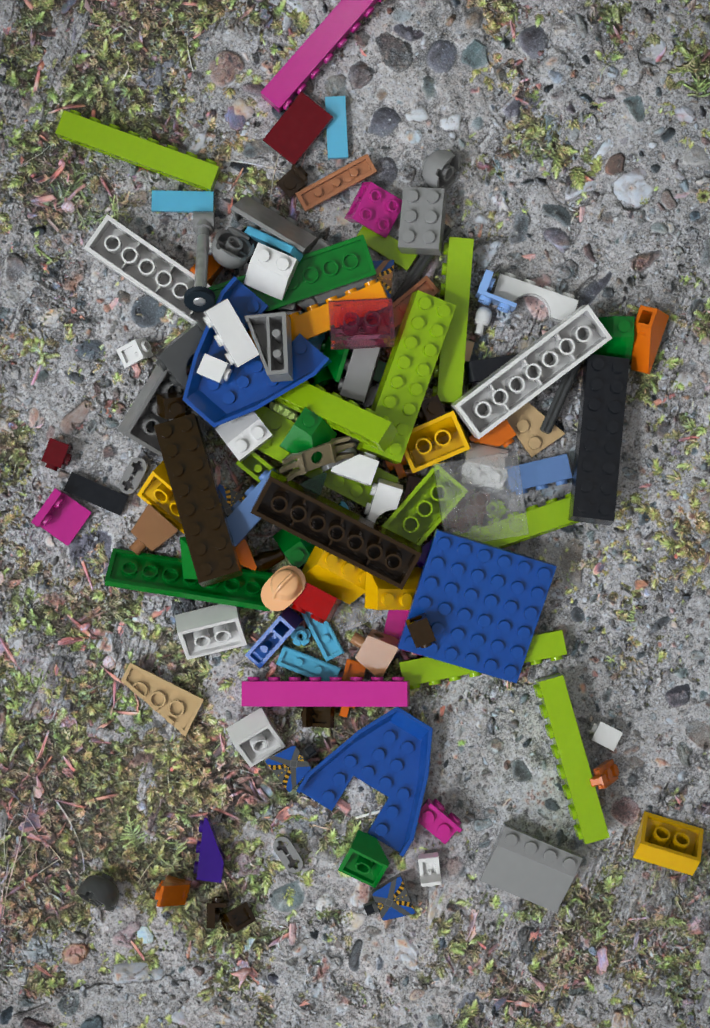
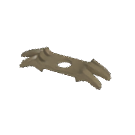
[279,436,355,482]

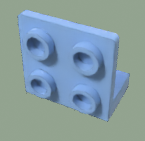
[475,269,517,314]

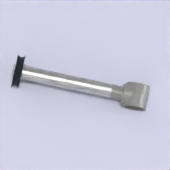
[184,211,216,312]

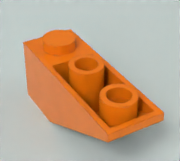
[631,305,669,375]
[154,875,192,907]

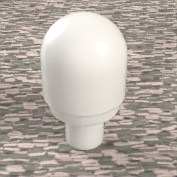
[474,306,492,336]

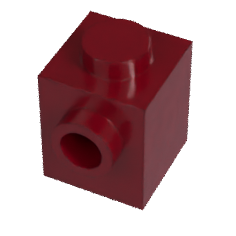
[41,438,72,471]

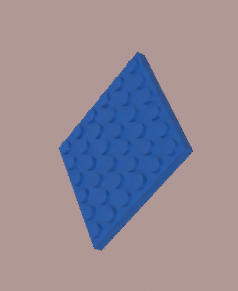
[397,529,557,683]

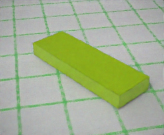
[356,226,418,272]

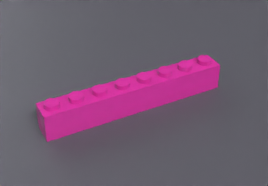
[261,0,383,113]
[242,677,410,707]

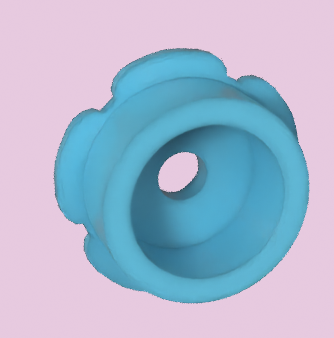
[290,626,311,646]

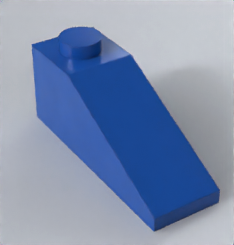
[245,607,304,668]

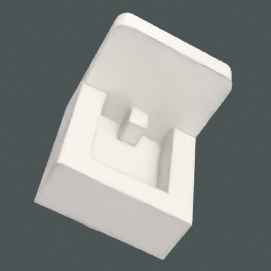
[417,852,442,887]

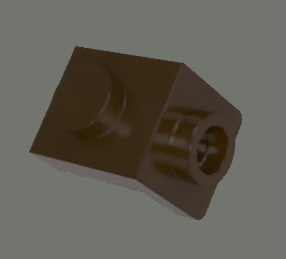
[301,707,334,728]

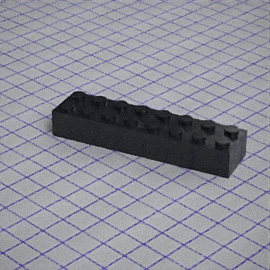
[568,354,629,526]

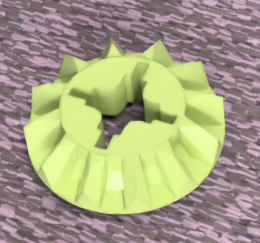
[269,401,299,421]

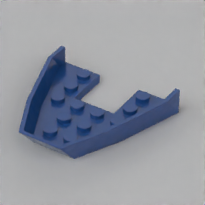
[182,276,332,427]
[296,707,433,857]

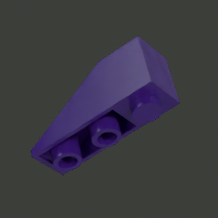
[193,815,225,883]

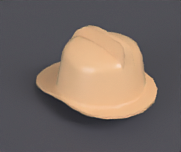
[261,565,306,611]

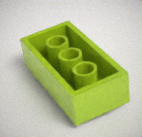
[382,463,468,546]

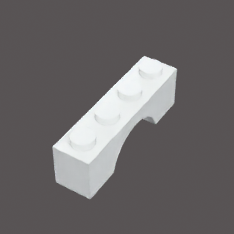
[493,272,579,323]
[364,478,403,523]

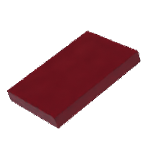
[263,92,334,166]

